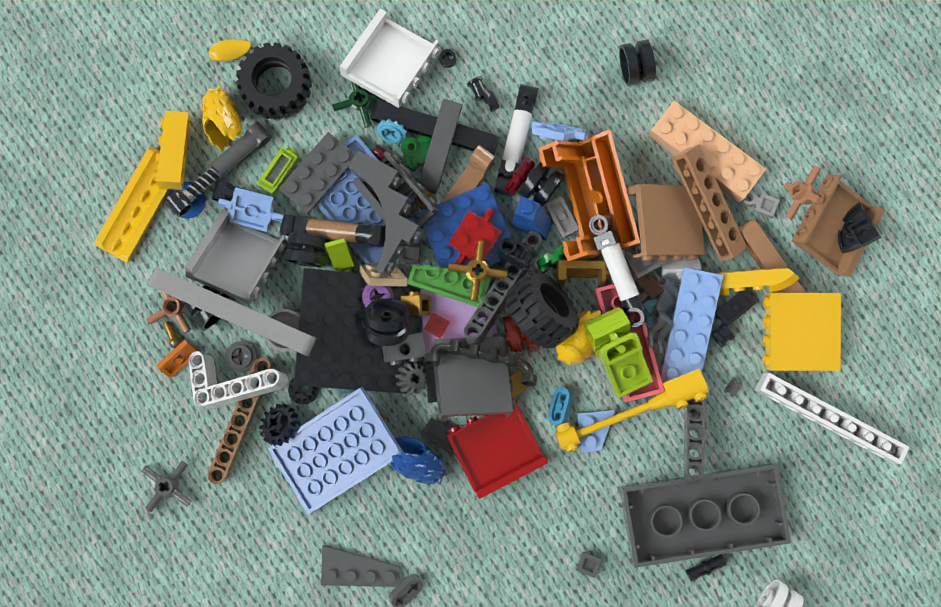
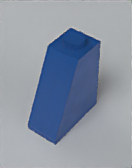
[510,196,553,241]

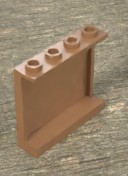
[792,174,885,277]
[627,184,705,261]

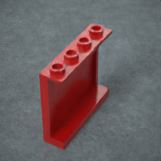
[446,400,548,499]

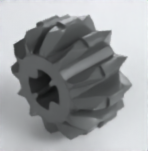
[395,362,429,395]

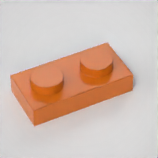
[156,339,199,379]

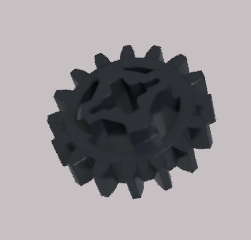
[259,403,300,446]

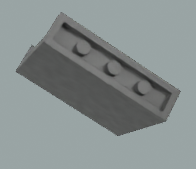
[432,337,515,421]

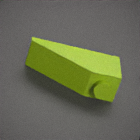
[325,238,356,273]

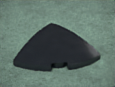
[838,202,882,254]

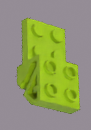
[583,307,653,399]

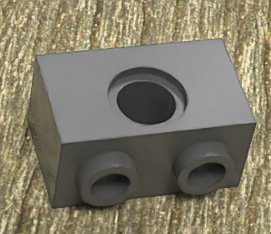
[382,333,426,365]

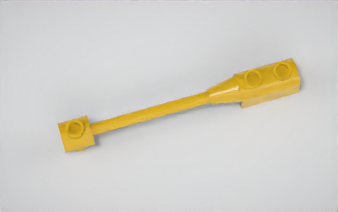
[556,369,709,453]

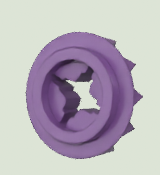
[362,285,393,307]

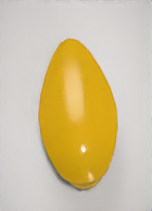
[208,39,251,62]

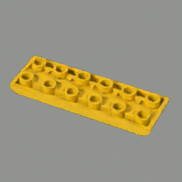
[94,146,170,263]

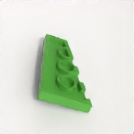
[407,265,491,308]

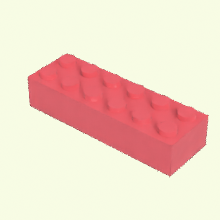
[593,284,664,402]

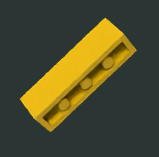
[154,111,191,190]

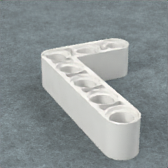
[189,351,288,409]

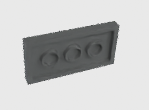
[279,132,356,215]

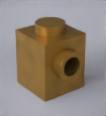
[401,292,431,316]

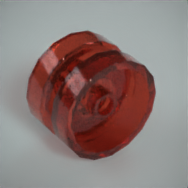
[502,315,540,356]

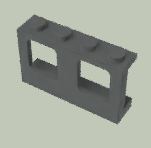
[352,151,439,228]

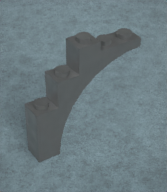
[348,151,422,278]

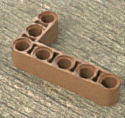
[441,145,495,203]

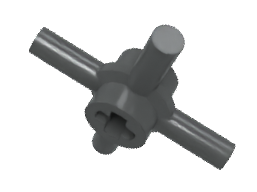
[141,461,192,512]

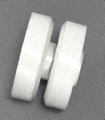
[755,579,804,607]

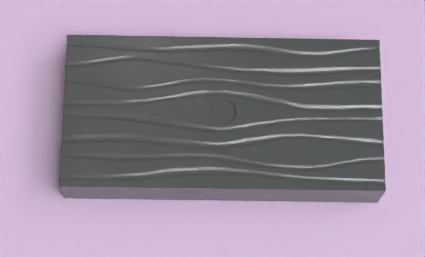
[619,463,791,568]

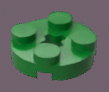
[536,246,567,273]

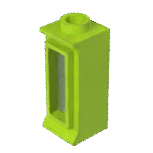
[256,146,300,197]

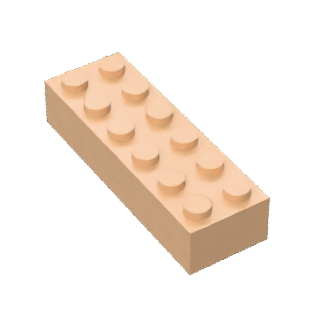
[648,101,766,203]

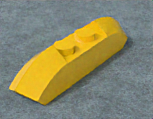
[716,267,800,295]

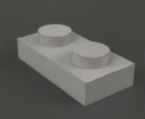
[544,196,579,239]

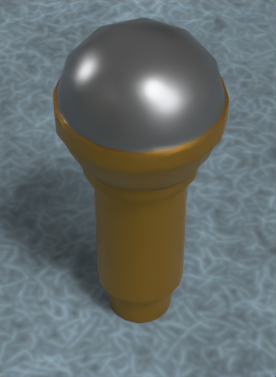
[163,321,182,349]

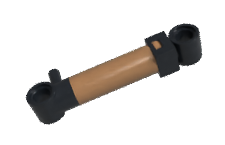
[279,214,386,247]

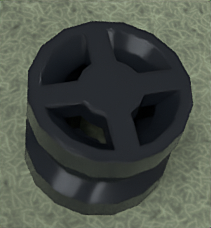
[710,323,735,348]

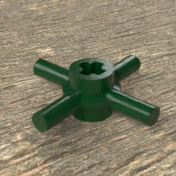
[332,81,380,128]

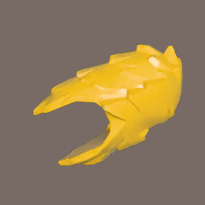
[201,86,242,151]
[556,310,601,366]

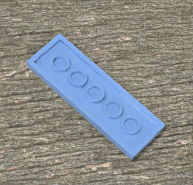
[660,267,723,382]

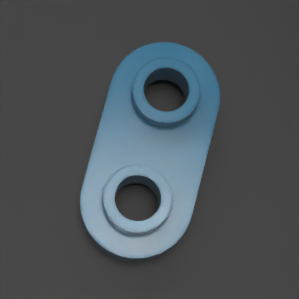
[548,387,573,426]

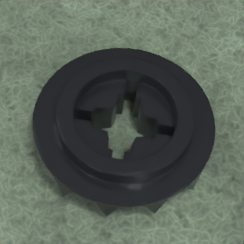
[288,378,319,405]

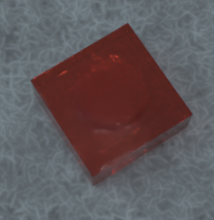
[424,312,450,339]

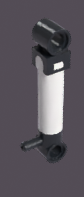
[494,84,539,197]
[589,214,649,327]

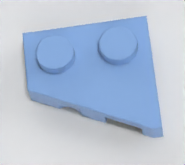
[577,410,615,452]

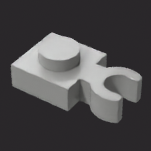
[742,191,780,219]

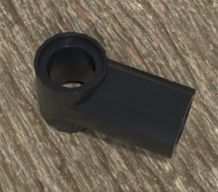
[211,180,252,202]

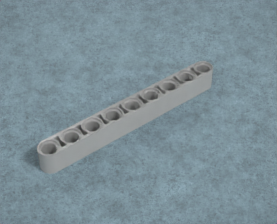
[147,267,317,357]

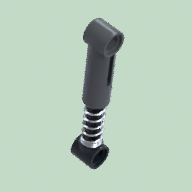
[165,122,272,217]

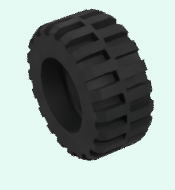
[236,42,312,120]
[506,271,579,348]

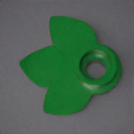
[401,136,432,171]

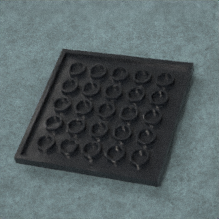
[293,268,418,394]

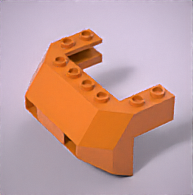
[538,129,640,261]

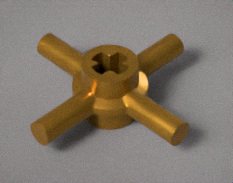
[448,241,507,301]

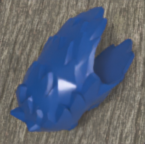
[391,436,447,485]

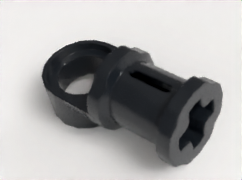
[467,76,500,112]

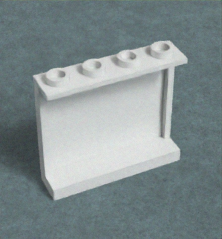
[340,9,439,108]

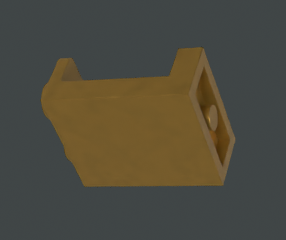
[556,260,609,289]

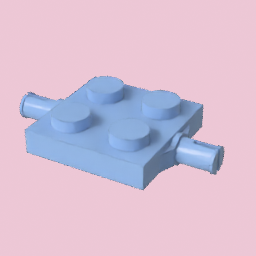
[530,121,588,141]
[218,188,284,232]

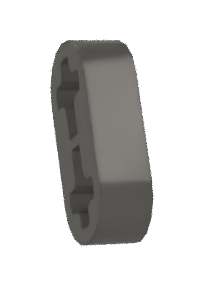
[389,574,423,607]

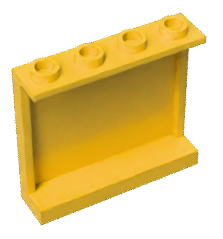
[763,293,841,371]

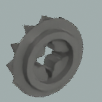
[225,341,257,372]

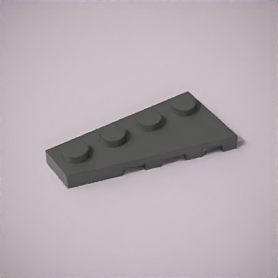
[321,545,400,587]

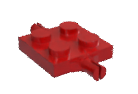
[448,208,502,265]

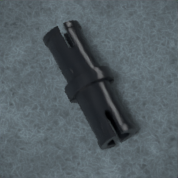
[686,554,727,582]

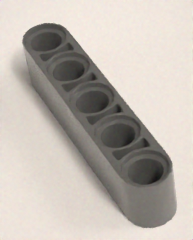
[419,99,463,194]
[684,399,705,484]

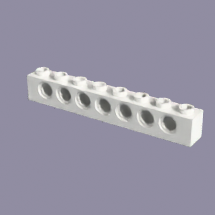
[754,373,910,465]

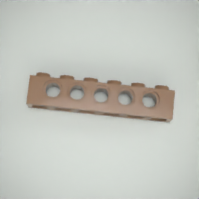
[672,144,747,261]

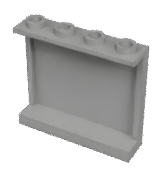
[185,209,287,304]

